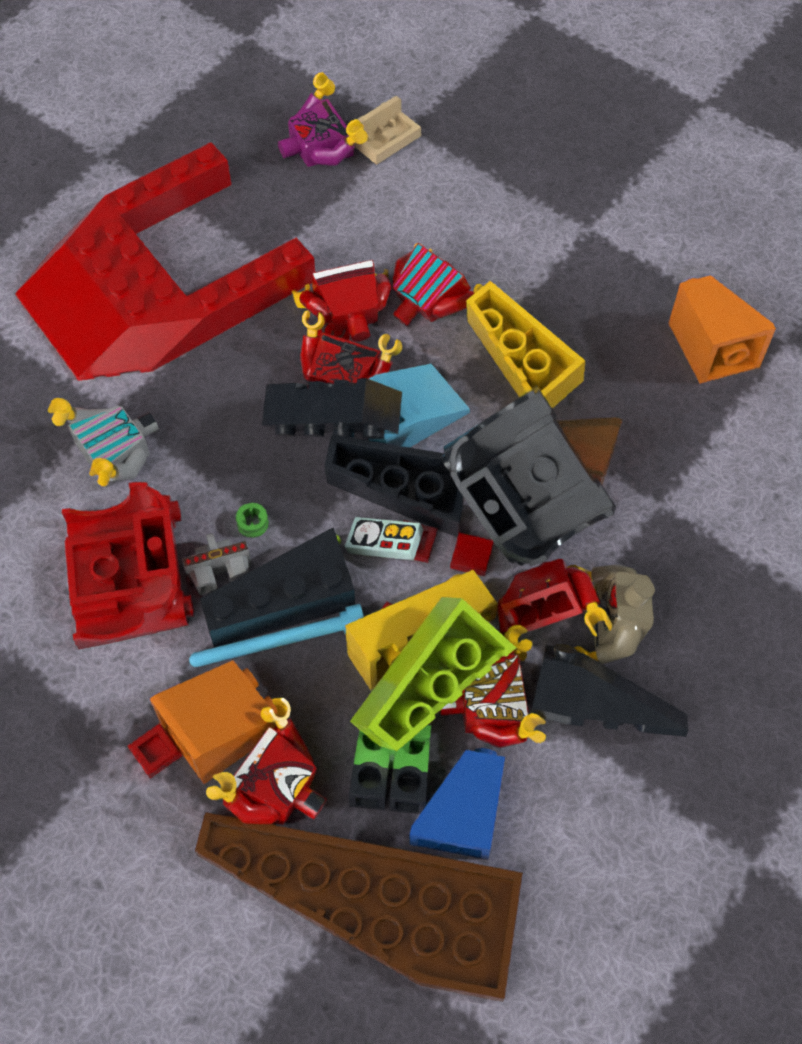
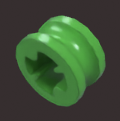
[236,503,269,538]

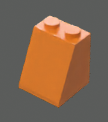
[668,275,776,383]
[150,660,277,784]

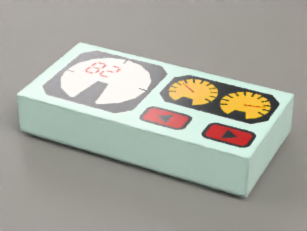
[345,517,423,560]

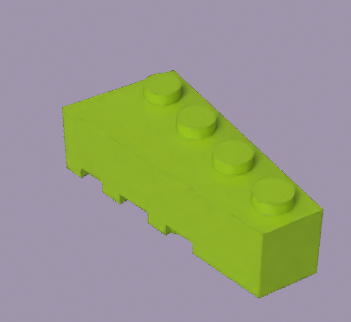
[350,597,516,752]

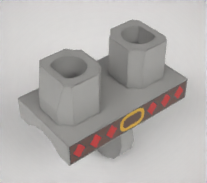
[182,533,252,595]

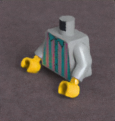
[48,398,159,488]

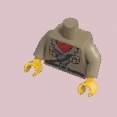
[567,564,655,664]

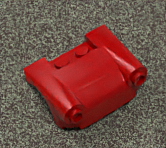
[62,482,195,649]

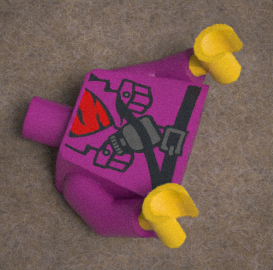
[278,72,368,167]

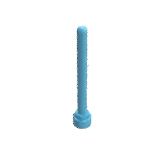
[189,603,364,667]

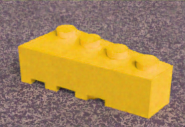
[466,281,585,408]
[345,570,498,690]

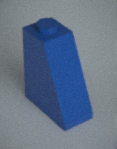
[409,748,505,860]

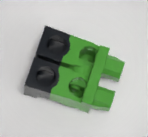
[349,725,431,814]

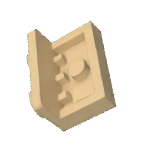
[354,96,421,165]

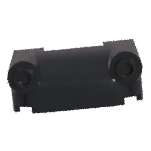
[442,385,616,566]

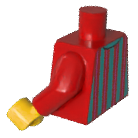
[392,243,483,327]

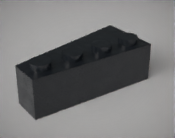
[262,378,402,439]
[324,434,465,538]
[200,527,355,648]

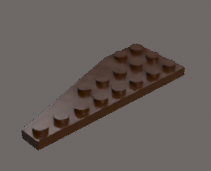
[195,812,523,1002]

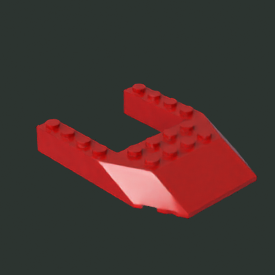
[15,142,315,381]

